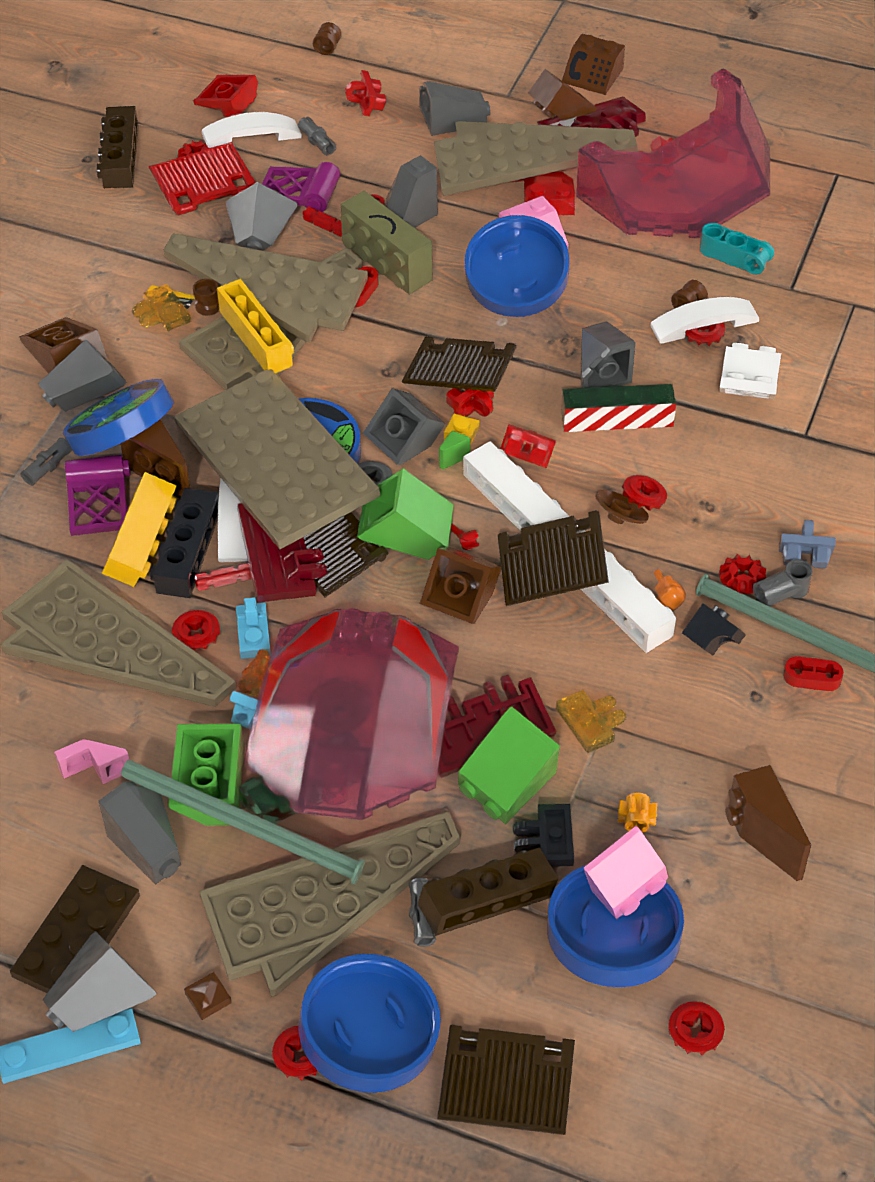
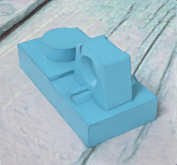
[236,597,271,659]
[229,691,297,729]

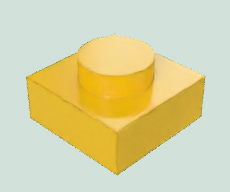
[444,413,480,445]

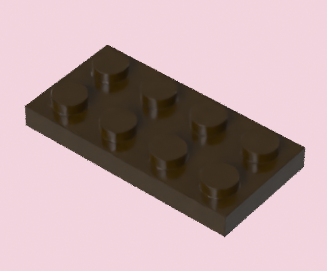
[10,865,140,993]

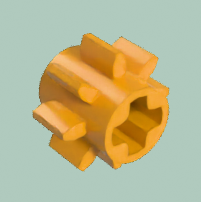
[618,793,657,833]

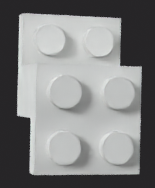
[720,343,781,400]

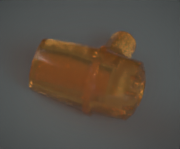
[238,649,273,697]

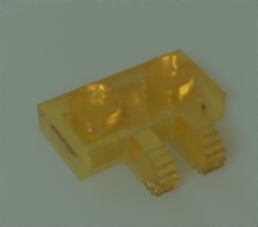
[132,284,191,331]
[556,690,626,754]

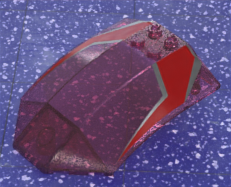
[245,608,459,820]

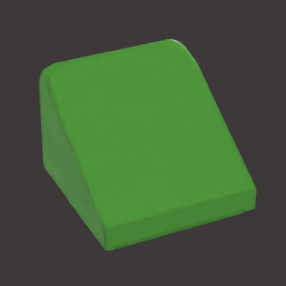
[439,431,471,469]

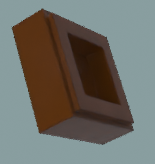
[184,972,232,1020]

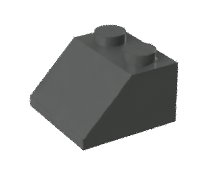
[363,388,445,465]

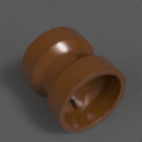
[313,22,341,55]
[193,279,219,316]
[671,280,708,309]

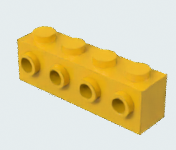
[217,279,294,373]
[102,472,177,587]

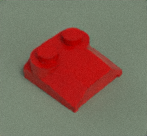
[193,75,258,117]
[524,171,575,215]

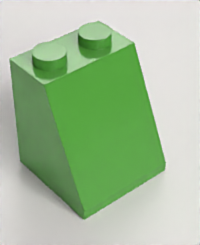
[357,469,454,560]
[458,706,560,824]

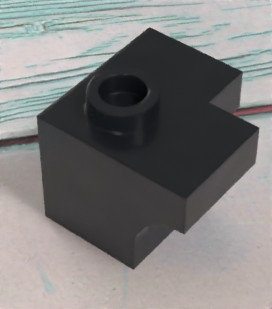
[682,604,746,656]

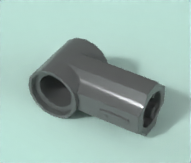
[753,559,812,606]

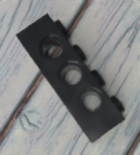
[150,488,219,598]

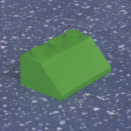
[169,724,245,826]

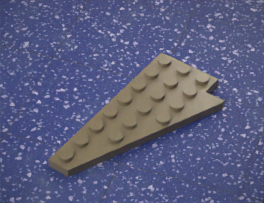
[434,121,638,196]
[163,233,368,343]
[179,247,363,390]
[0,559,237,707]
[199,811,460,997]

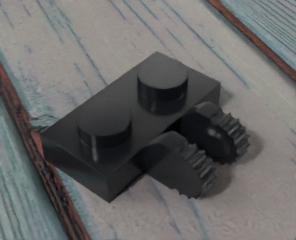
[513,804,574,867]

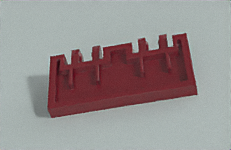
[537,96,646,137]
[237,503,328,603]
[416,675,556,778]

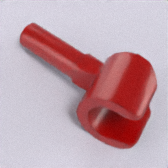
[450,523,479,550]

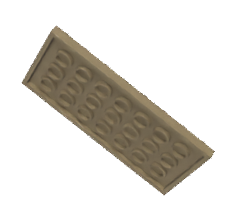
[174,369,381,549]

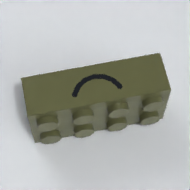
[340,191,433,295]

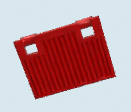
[149,142,256,215]

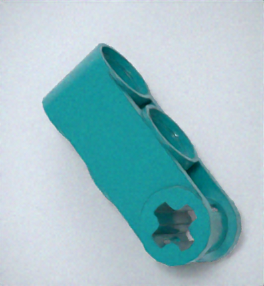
[700,223,775,275]

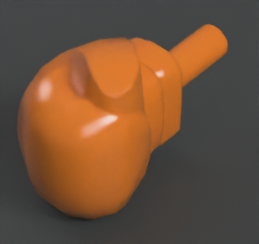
[654,569,686,611]

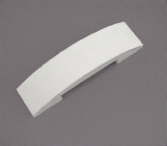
[202,112,302,148]
[651,297,759,344]
[218,478,248,562]

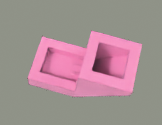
[54,739,129,784]

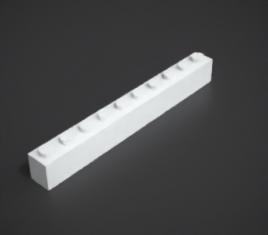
[463,441,676,653]

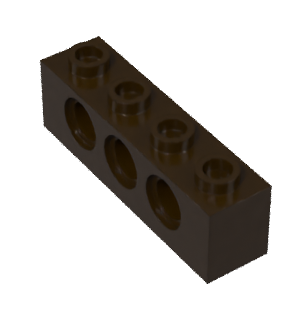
[97,106,138,189]
[418,848,559,936]

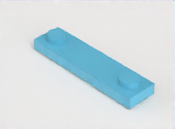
[0,1008,141,1084]

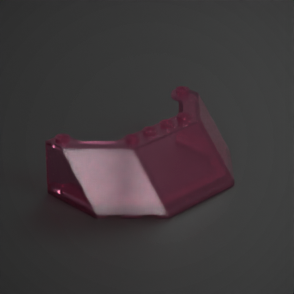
[576,68,771,238]

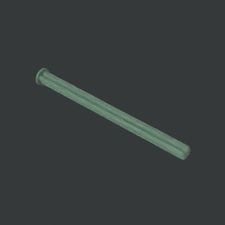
[696,574,875,673]
[121,760,365,884]

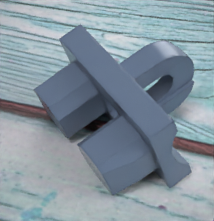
[779,520,836,568]

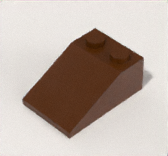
[19,317,107,374]
[120,419,190,499]
[725,765,811,881]

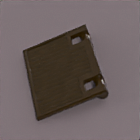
[402,337,516,392]
[497,510,609,606]
[304,512,389,598]
[437,1025,575,1135]

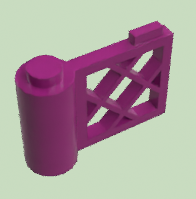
[262,162,340,213]
[65,455,130,536]

